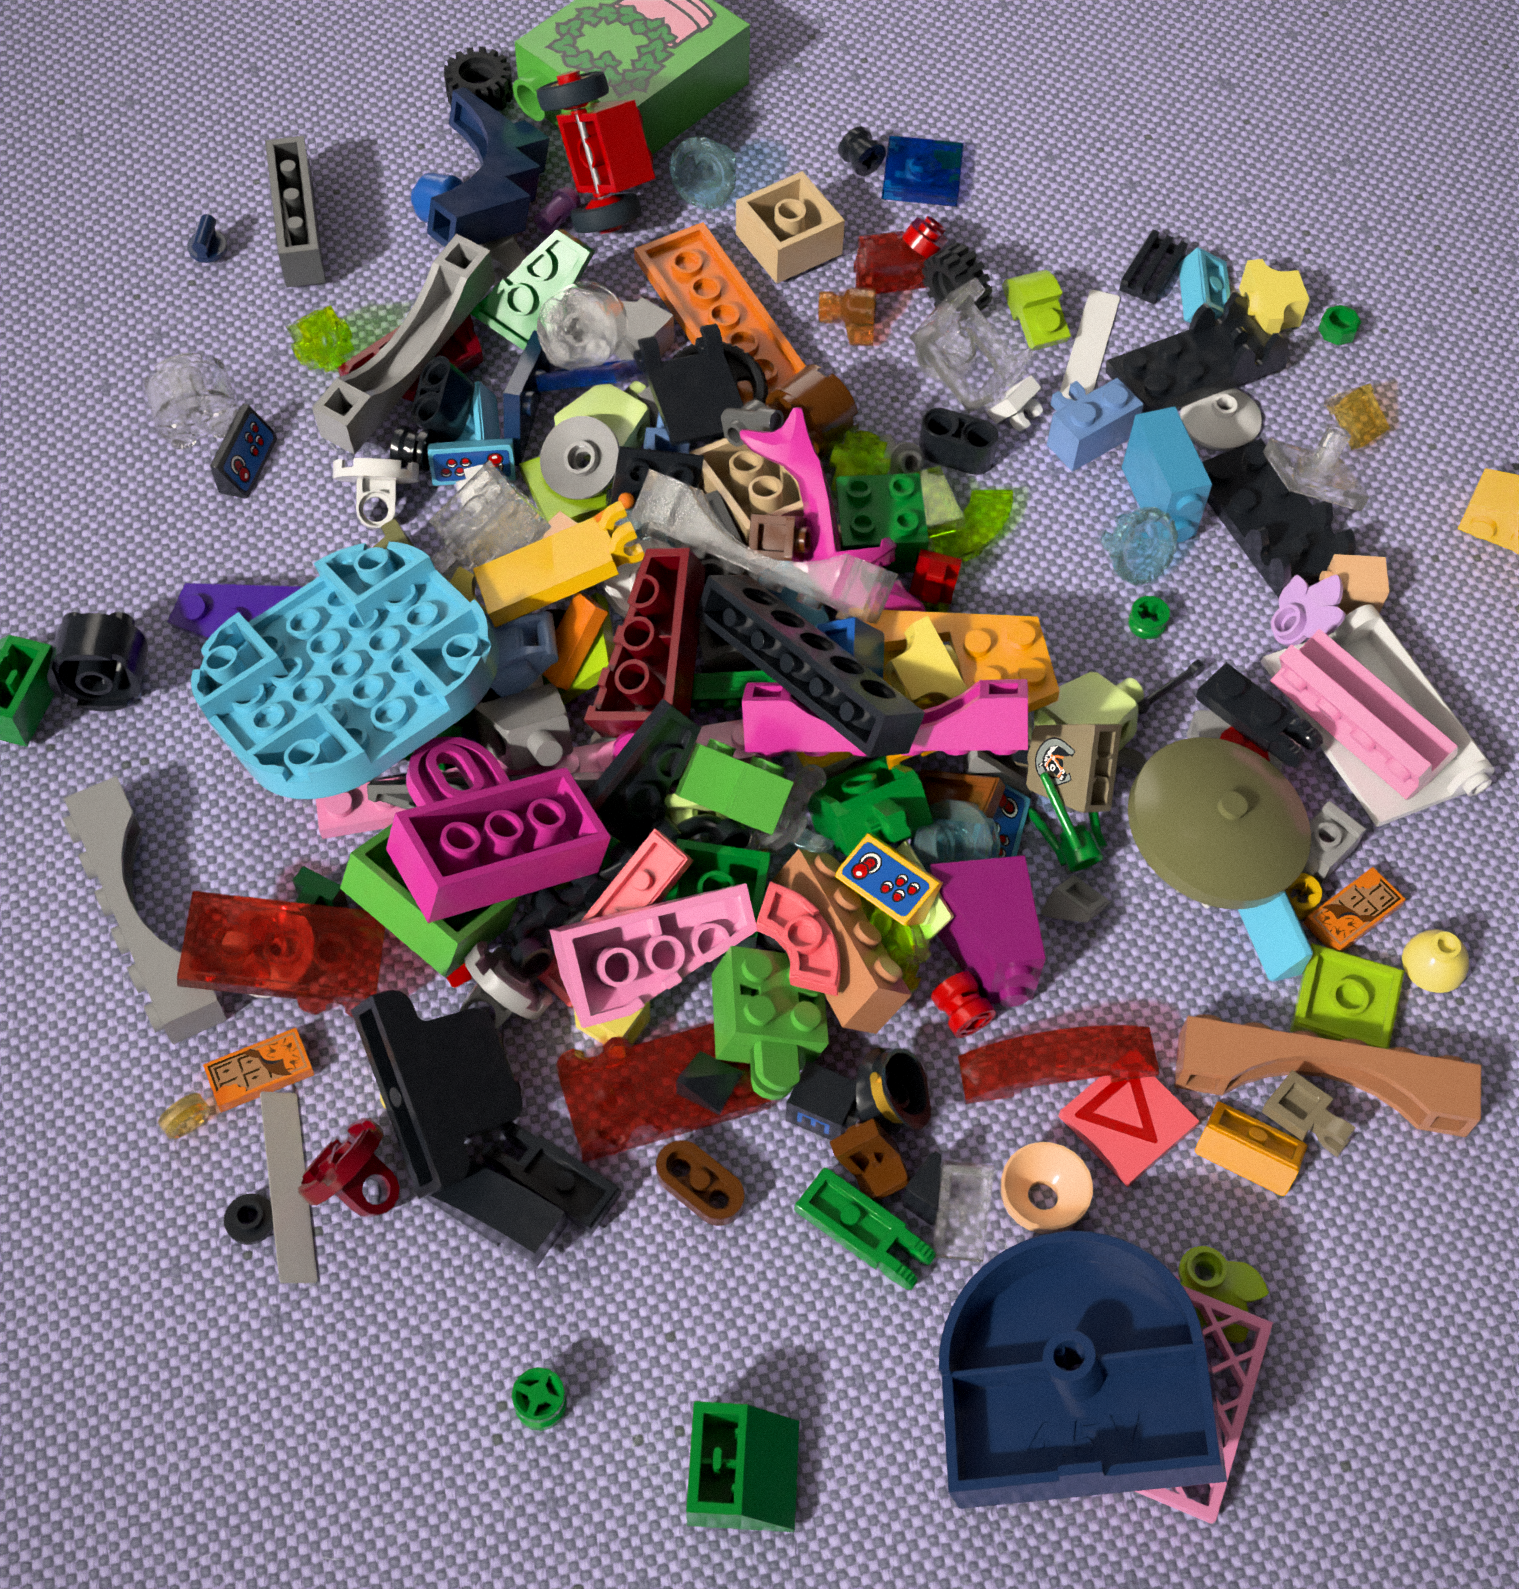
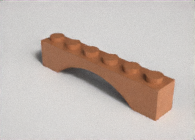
[1174,1014,1481,1137]

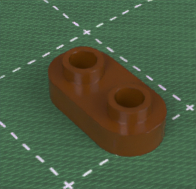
[656,1140,745,1226]

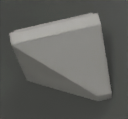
[1040,875,1110,923]

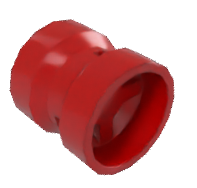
[930,971,996,1038]

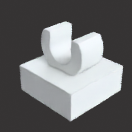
[986,375,1043,431]

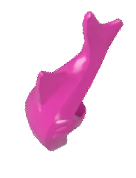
[739,407,927,619]

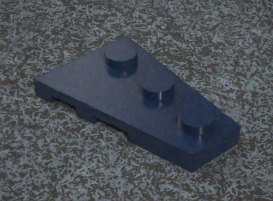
[503,330,555,466]

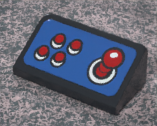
[210,403,277,499]

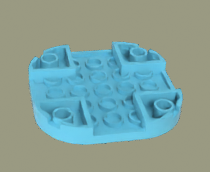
[191,541,499,799]

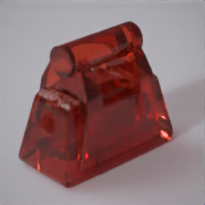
[853,231,927,295]

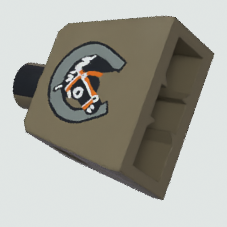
[1013,724,1122,813]

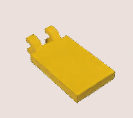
[473,500,644,628]

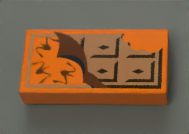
[1303,867,1406,952]
[203,1028,315,1113]

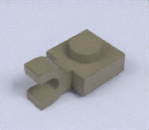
[1262,1070,1356,1158]

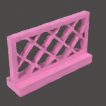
[1135,1276,1273,1524]

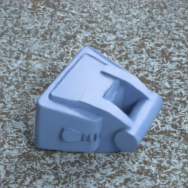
[485,611,559,697]

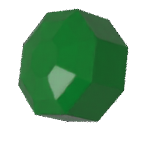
[1318,305,1361,346]

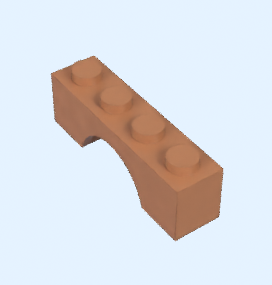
[766,848,912,1034]

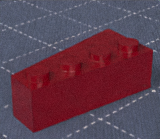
[584,548,706,737]

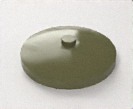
[1128,737,1311,909]

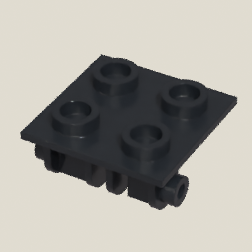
[606,446,704,532]

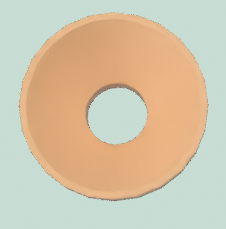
[1001,1142,1093,1234]

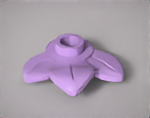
[1271,575,1346,647]

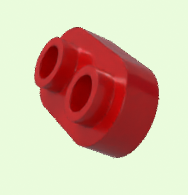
[902,216,947,259]

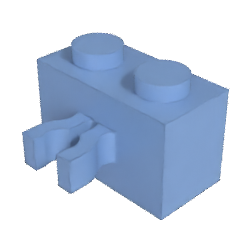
[1047,378,1144,472]

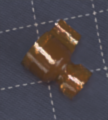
[818,287,876,346]

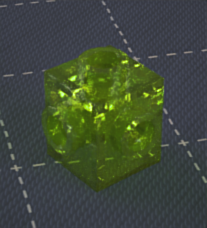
[285,305,355,373]
[829,430,892,491]

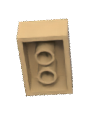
[689,438,803,565]

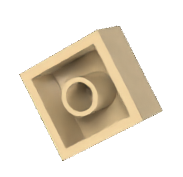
[736,171,845,284]

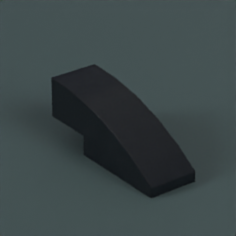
[424,1160,567,1267]

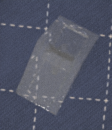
[933,1160,994,1262]

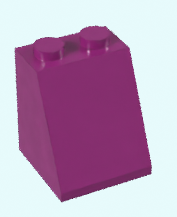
[929,855,1046,1007]

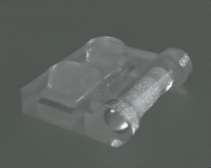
[746,764,826,856]

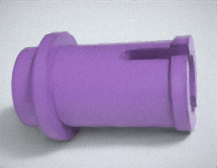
[534,187,581,235]

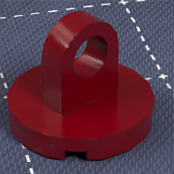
[298,1118,400,1217]

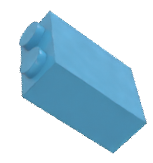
[1122,406,1212,545]

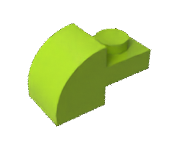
[1002,269,1071,352]

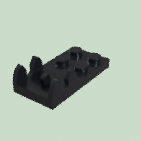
[1106,292,1288,413]
[1202,438,1356,598]

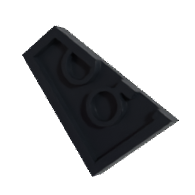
[585,698,701,848]

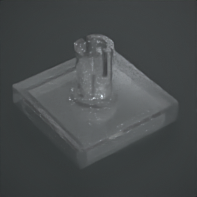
[1263,424,1370,512]

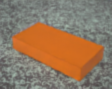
[542,592,608,691]

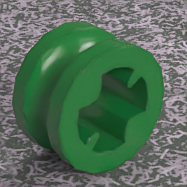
[1128,596,1170,640]

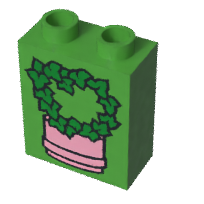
[513,0,750,155]

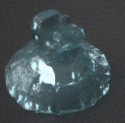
[669,136,737,210]
[1100,507,1178,586]

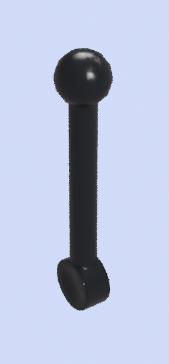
[1137,659,1206,714]

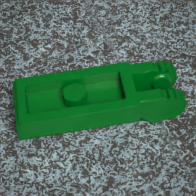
[794,1167,936,1290]

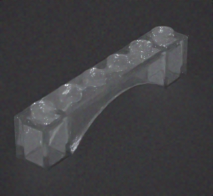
[630,469,898,624]

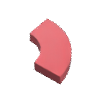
[756,882,841,996]

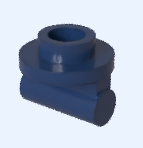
[187,214,228,263]

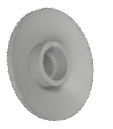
[540,416,619,500]

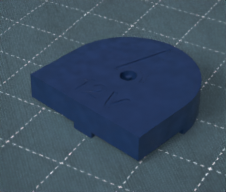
[939,1231,1227,1509]

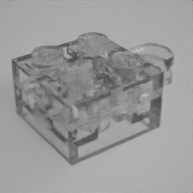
[429,460,552,582]

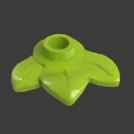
[1178,1246,1269,1343]

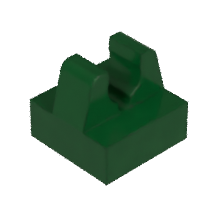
[292,866,349,930]

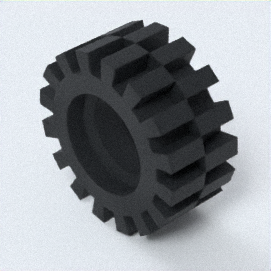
[444,47,513,111]
[922,243,992,323]

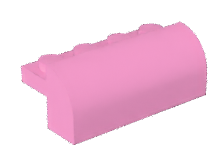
[1270,629,1458,800]

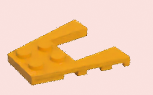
[853,609,1060,770]

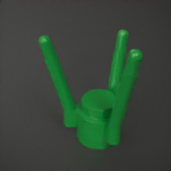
[1027,772,1108,872]

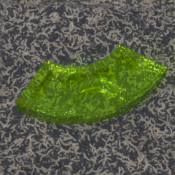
[932,490,1013,562]

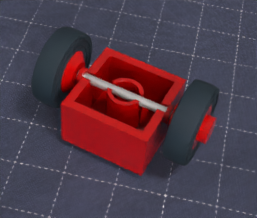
[536,70,656,234]

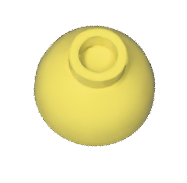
[1402,929,1469,993]

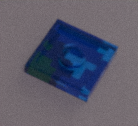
[882,135,964,207]
[536,358,643,392]

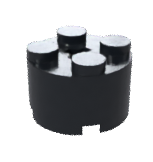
[47,612,148,712]

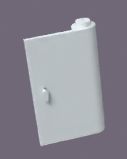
[1261,604,1495,827]

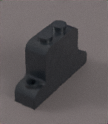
[351,990,523,1199]

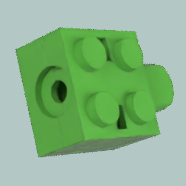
[711,946,829,1100]

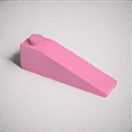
[550,883,757,1028]

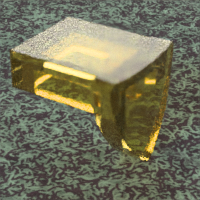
[1324,383,1390,450]

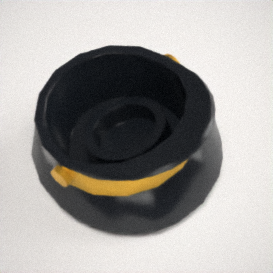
[856,1047,931,1136]

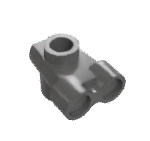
[721,400,784,447]

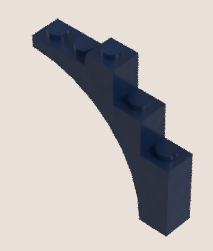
[427,87,550,247]

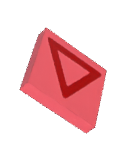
[1058,1052,1199,1188]

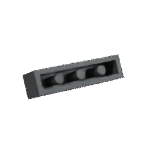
[265,136,326,288]

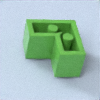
[675,738,794,835]

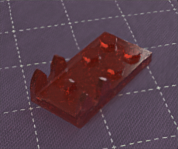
[177,891,386,1018]
[556,1023,772,1163]

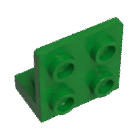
[836,473,929,574]

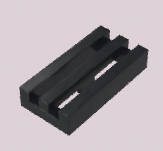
[1119,229,1188,305]

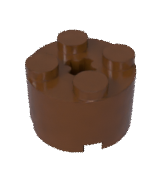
[766,364,859,460]

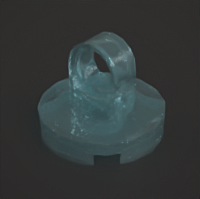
[910,799,1001,873]

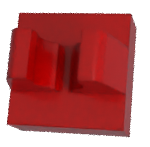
[909,549,962,605]

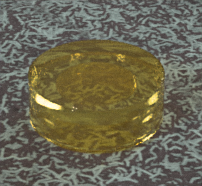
[158,1093,210,1139]

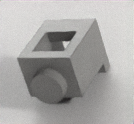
[1301,801,1366,885]

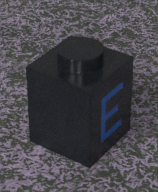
[785,1061,860,1140]

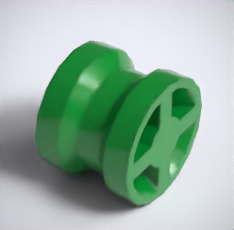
[512,1367,567,1431]

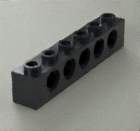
[695,575,925,757]

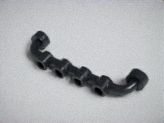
[510,814,750,979]

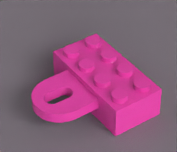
[386,736,611,923]

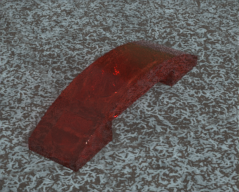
[958,1025,1160,1104]

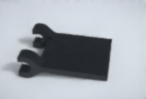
[634,323,744,447]

